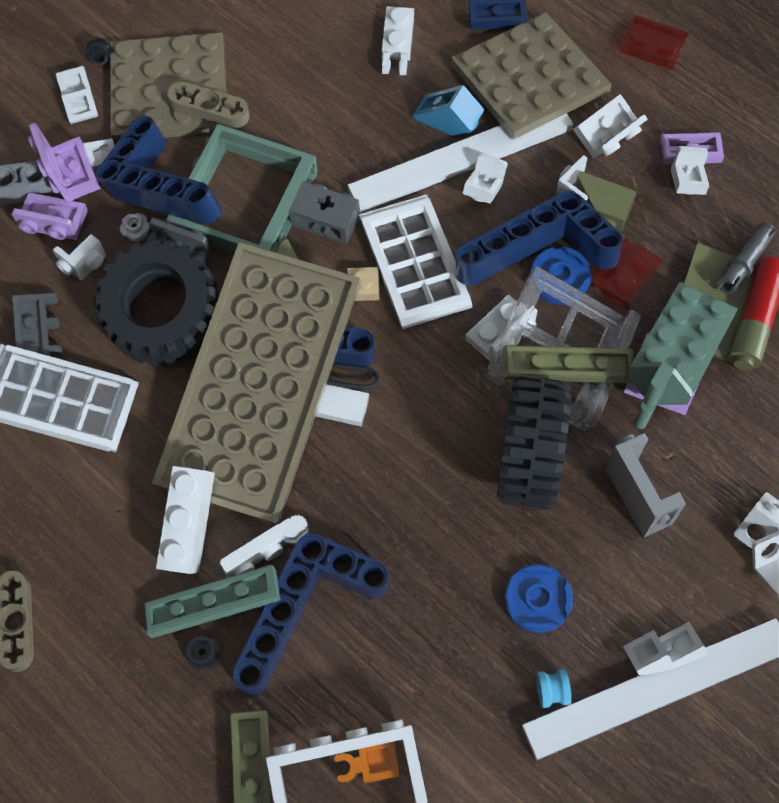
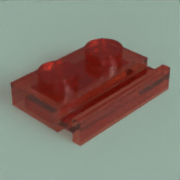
[620,15,689,70]
[590,237,663,309]

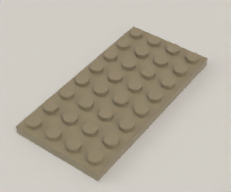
[152,242,361,525]

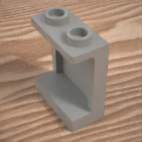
[605,434,686,538]

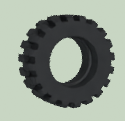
[94,239,221,366]
[496,375,571,510]

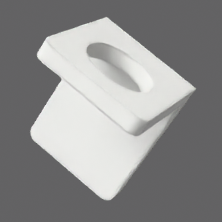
[555,155,588,202]
[734,492,779,554]
[752,531,779,598]

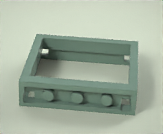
[167,124,318,256]

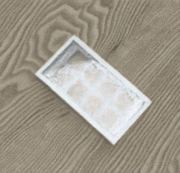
[359,194,473,330]
[0,344,139,452]

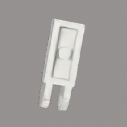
[382,7,414,75]
[220,515,309,578]

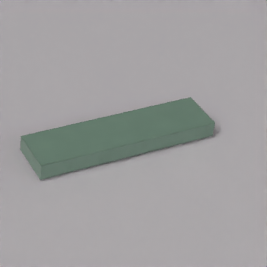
[144,565,280,638]

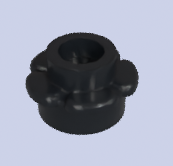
[86,37,114,66]
[185,635,220,670]

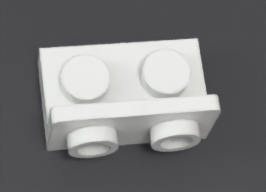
[465,294,538,364]

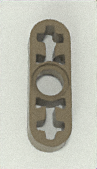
[167,82,250,128]
[0,571,34,672]

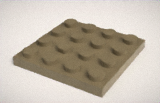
[451,12,611,140]
[110,32,228,142]

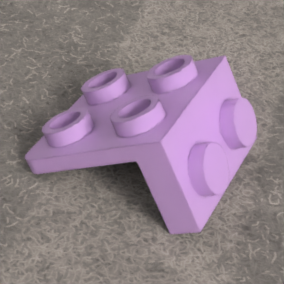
[28,123,101,202]

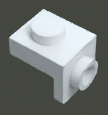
[671,146,709,195]
[462,153,507,204]
[53,234,107,281]

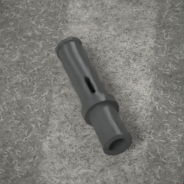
[717,222,777,295]

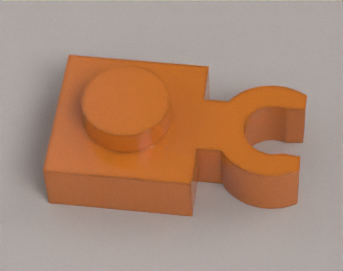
[334,741,401,784]

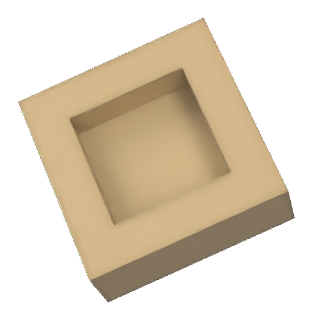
[348,267,379,301]

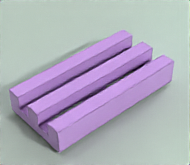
[660,132,724,165]

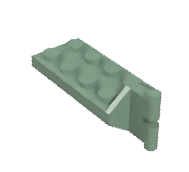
[627,282,738,429]

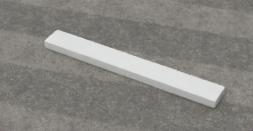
[348,113,573,213]
[522,618,779,761]

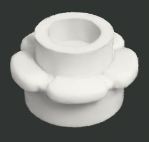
[120,213,150,242]

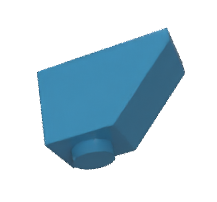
[412,85,484,136]

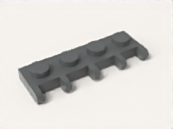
[12,293,67,413]

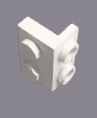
[573,94,647,158]

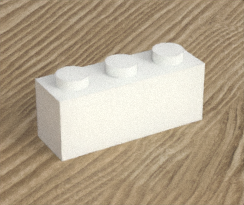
[156,466,215,574]

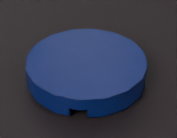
[529,247,591,305]
[504,564,573,634]

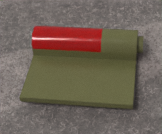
[683,243,779,371]

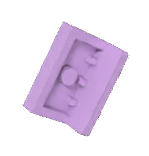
[12,192,88,240]

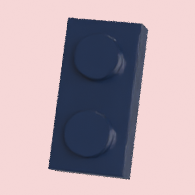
[469,0,527,30]

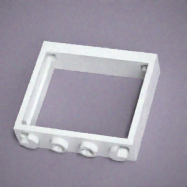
[266,720,428,803]

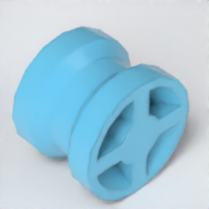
[536,668,571,708]

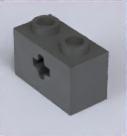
[289,181,360,245]

